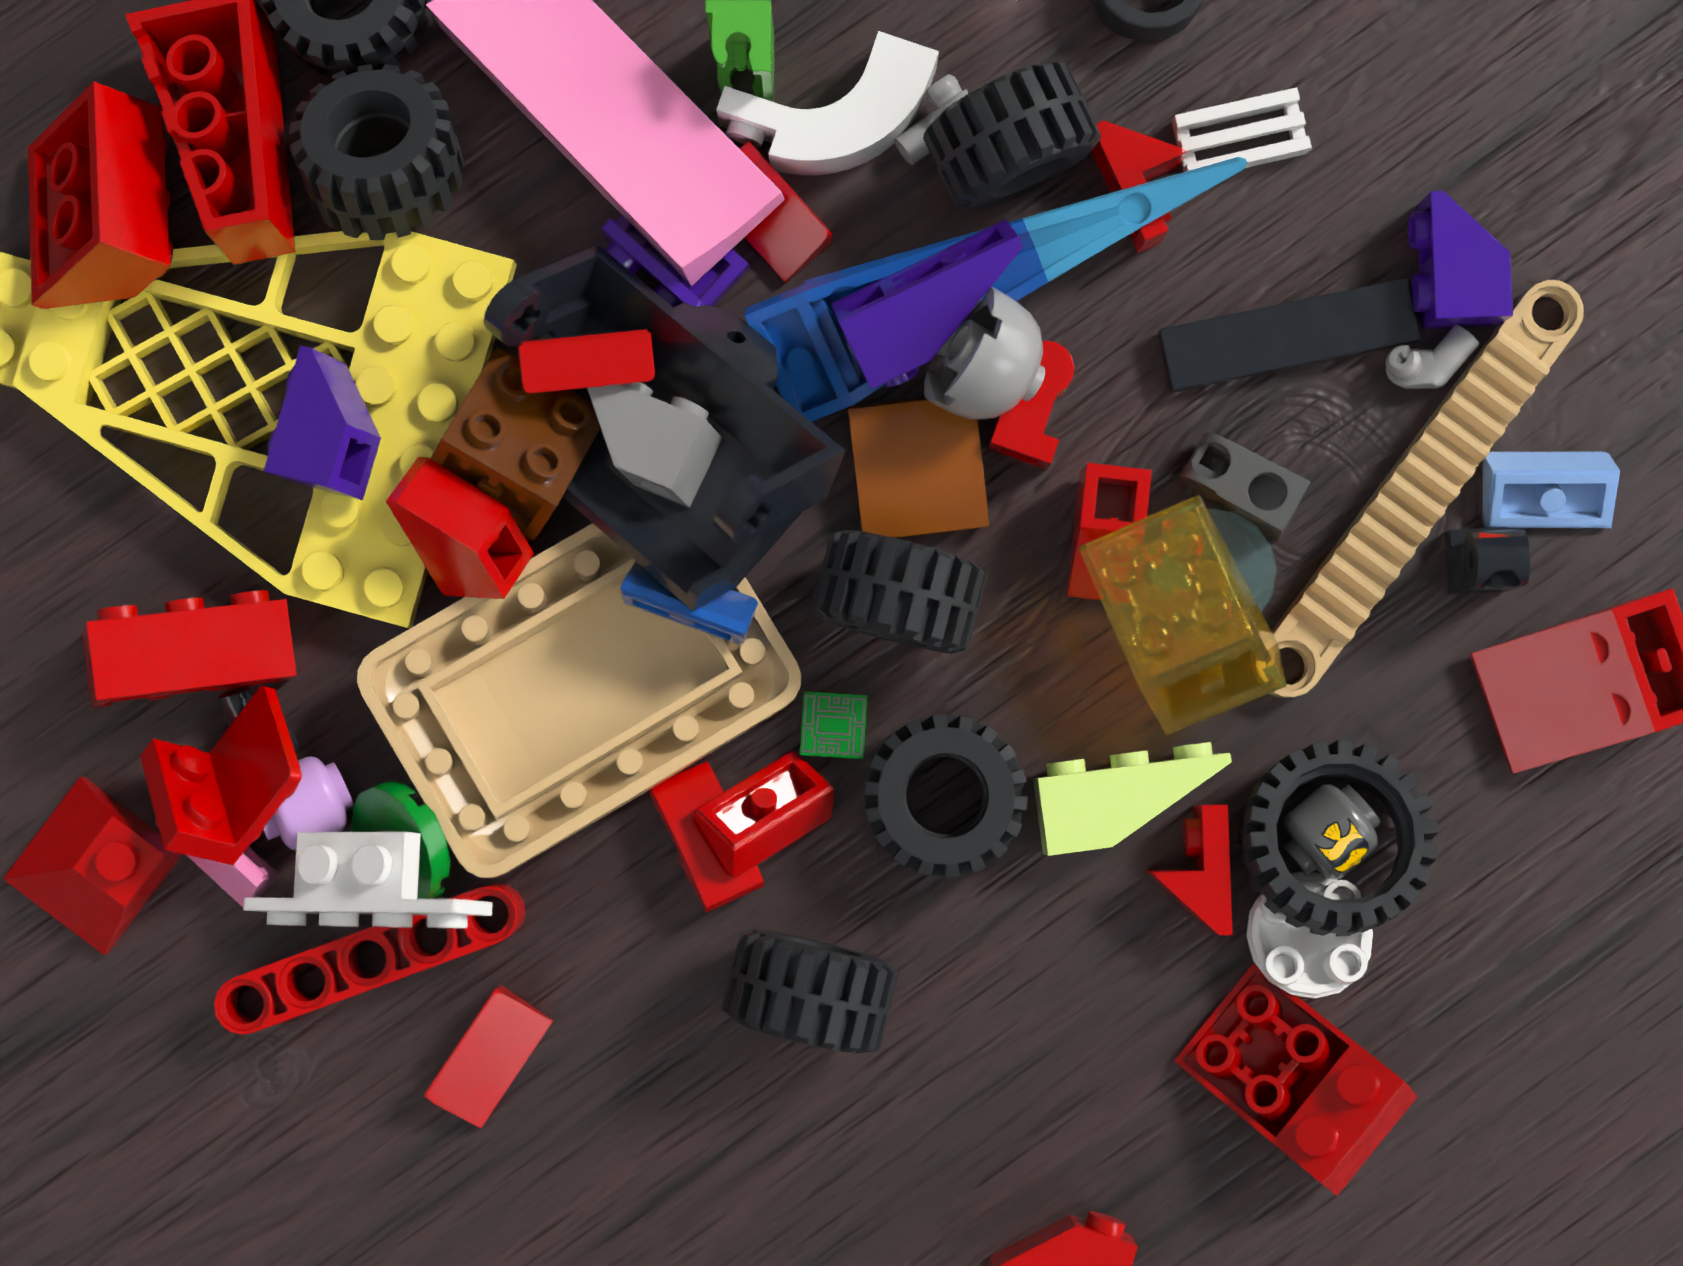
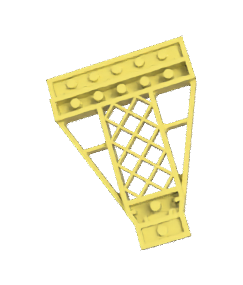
[0,231,517,629]

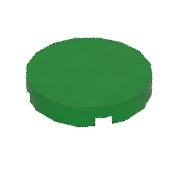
[352,780,451,899]

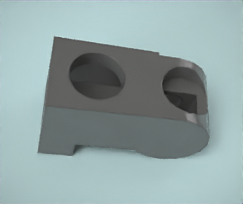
[1179,432,1311,541]

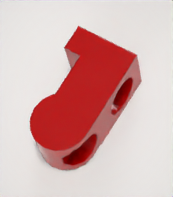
[987,340,1075,470]

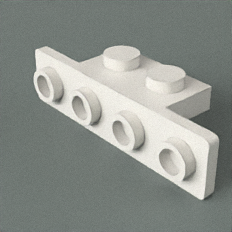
[243,832,492,928]

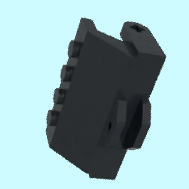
[484,245,845,611]

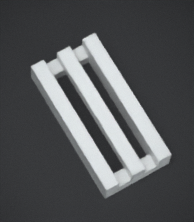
[1171,87,1312,172]

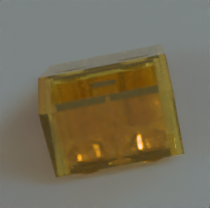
[1079,495,1286,735]

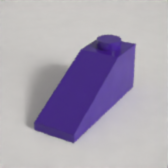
[831,219,1023,389]

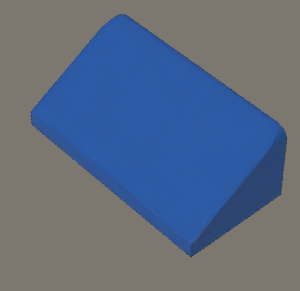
[620,561,758,645]

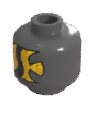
[1282,784,1380,879]

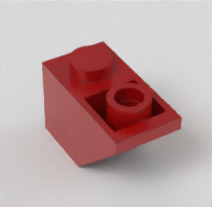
[386,457,534,599]
[1066,463,1152,604]

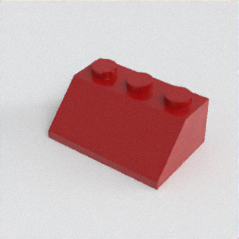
[28,81,173,309]

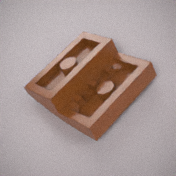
[847,397,989,538]

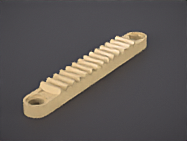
[1253,280,1584,698]

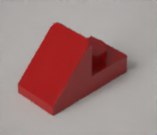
[1091,120,1187,253]
[1145,804,1233,936]

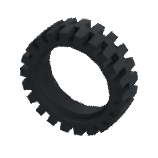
[1238,740,1439,937]

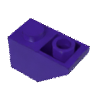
[1408,191,1513,329]
[263,345,381,500]

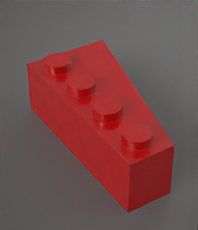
[125,0,296,265]

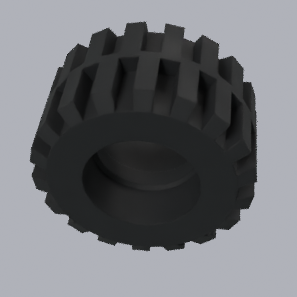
[261,0,431,75]
[923,62,1102,210]
[289,64,464,240]
[811,530,988,654]
[864,714,1028,878]
[721,929,899,1054]

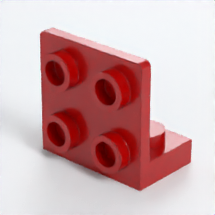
[140,685,302,865]

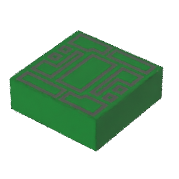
[800,692,867,759]

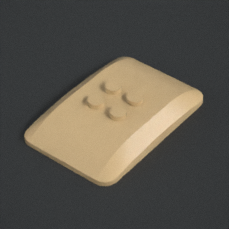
[357,523,801,878]

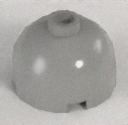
[924,286,1045,419]

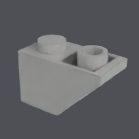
[587,382,723,508]

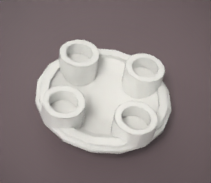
[1246,872,1373,999]

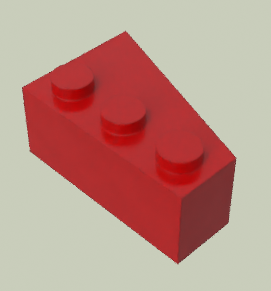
[82,590,297,709]

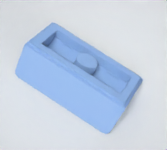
[1482,452,1620,528]

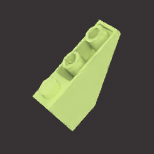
[1033,742,1231,856]

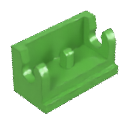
[706,0,774,102]

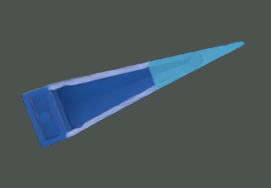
[744,157,1248,422]

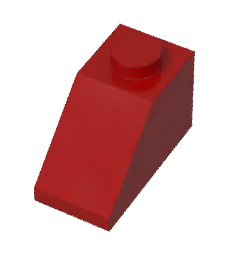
[987,1211,1138,1266]

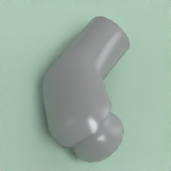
[894,74,969,165]
[1385,325,1479,389]

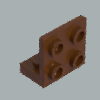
[430,348,601,541]

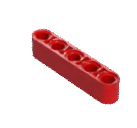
[214,883,526,1035]

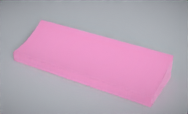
[426,0,784,286]

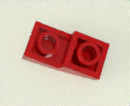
[650,761,764,913]

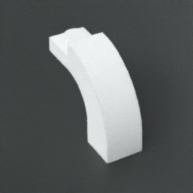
[716,31,939,175]

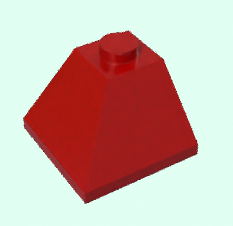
[3,776,183,955]

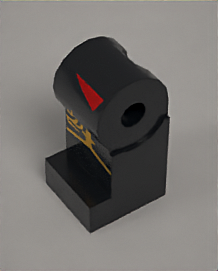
[1444,527,1531,595]

